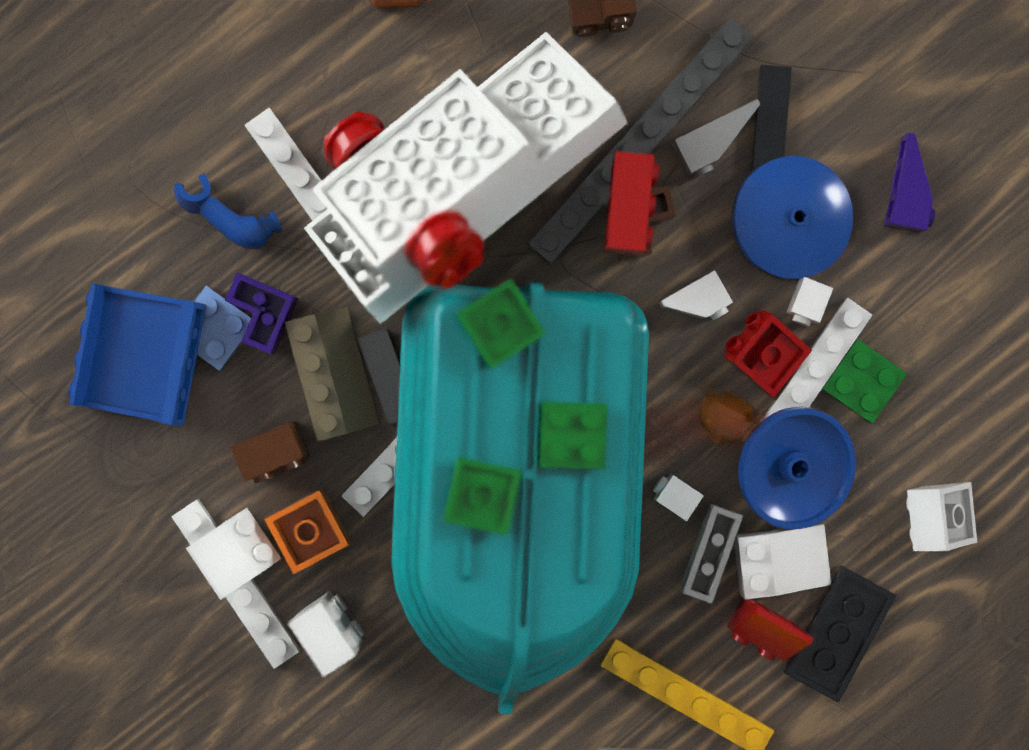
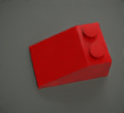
[727,598,814,661]

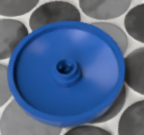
[732,156,853,279]
[738,406,856,529]

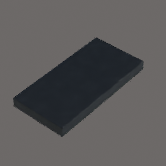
[783,565,897,703]

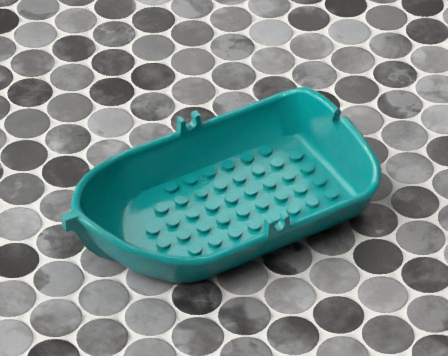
[391,283,649,714]

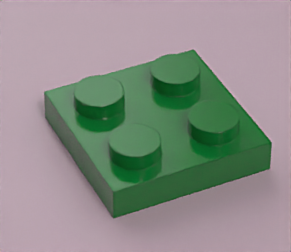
[455,279,546,369]
[821,339,907,424]
[539,402,608,469]
[443,457,522,535]

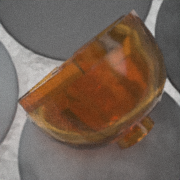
[699,388,762,445]

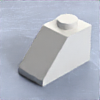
[658,270,733,320]

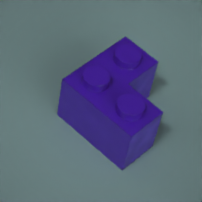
[225,273,299,354]

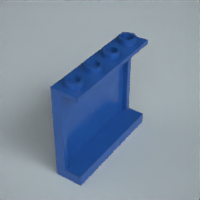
[69,283,206,426]

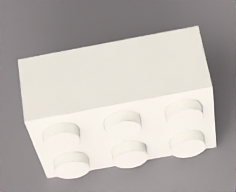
[288,591,364,677]

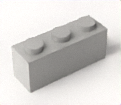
[679,503,743,604]

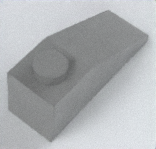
[672,99,760,178]

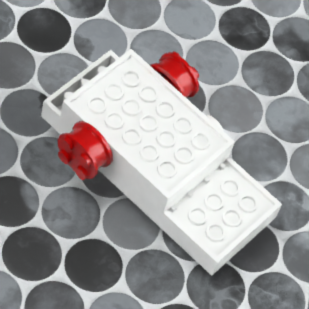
[304,32,627,324]

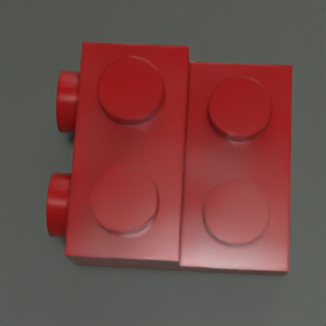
[723,309,812,398]

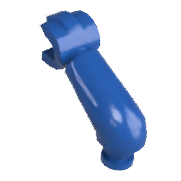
[174,173,282,249]

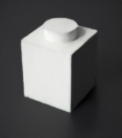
[786,277,833,327]
[653,474,704,521]

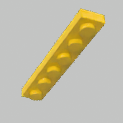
[600,638,774,750]

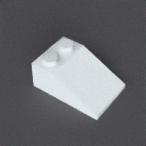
[734,524,831,599]

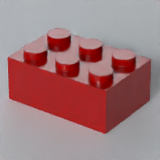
[603,151,659,256]

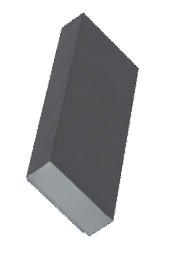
[358,328,400,425]

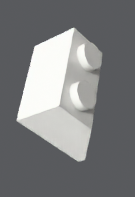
[906,482,977,551]
[186,508,281,600]

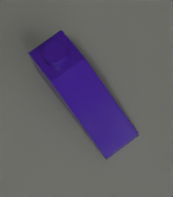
[884,132,935,233]

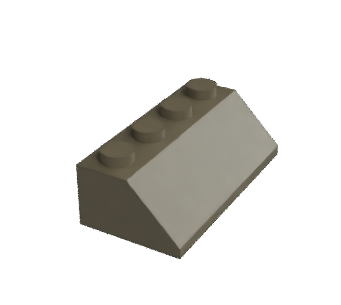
[285,307,380,442]

